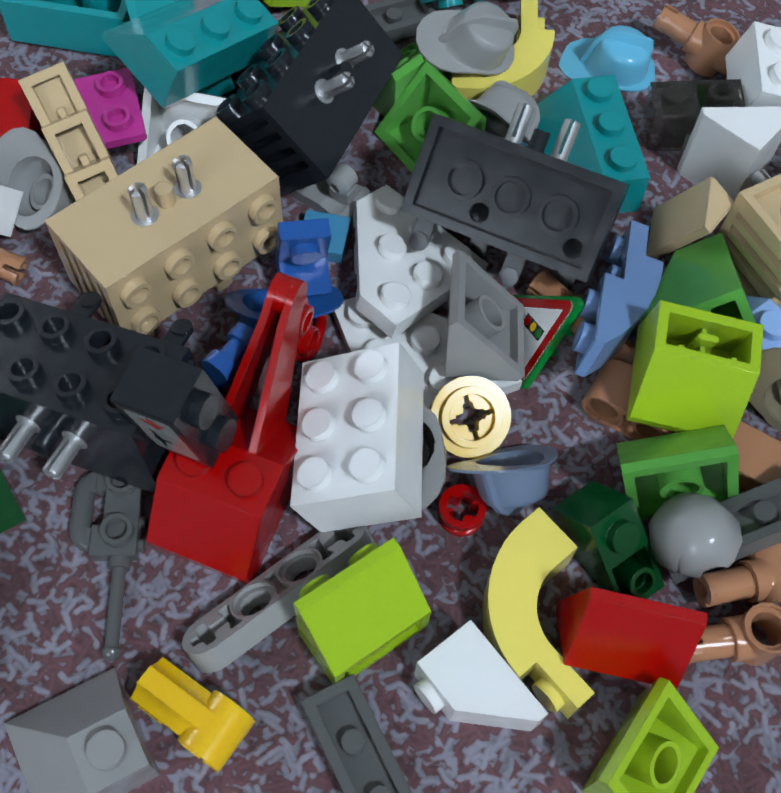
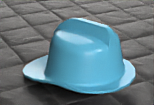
[559,25,655,92]

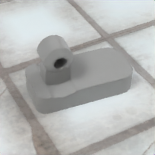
[288,163,370,224]

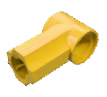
[130,657,256,773]

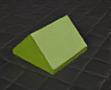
[581,677,719,793]

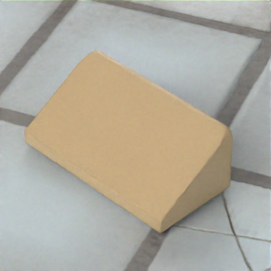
[646,177,734,259]

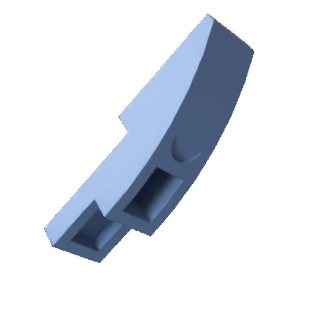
[572,220,664,377]

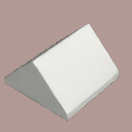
[137,87,226,164]
[677,106,781,201]

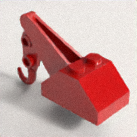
[146,272,327,585]

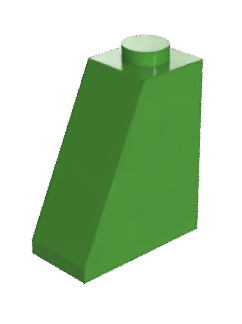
[640,232,756,324]

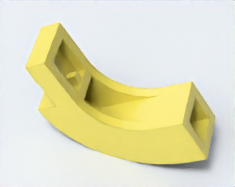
[450,0,555,100]
[482,507,595,719]

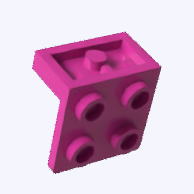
[53,68,147,162]

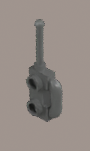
[69,472,147,661]

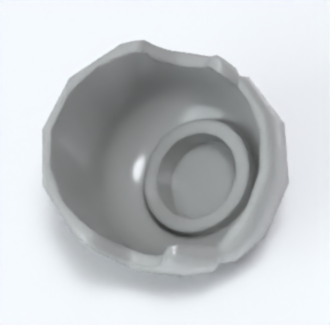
[648,493,743,578]

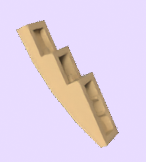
[18,61,120,201]

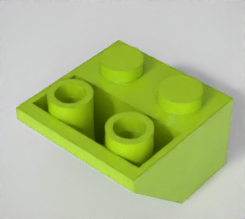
[626,300,764,438]
[293,537,431,684]

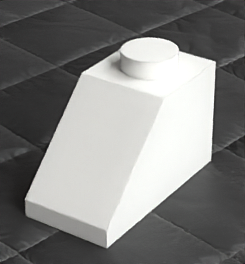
[413,620,548,731]

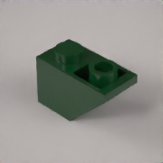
[551,480,665,599]

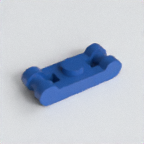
[201,322,254,394]

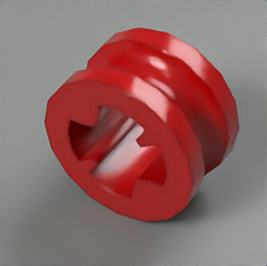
[437,484,487,537]

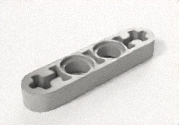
[182,526,375,673]

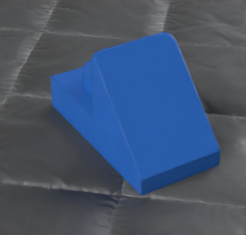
[274,218,332,296]

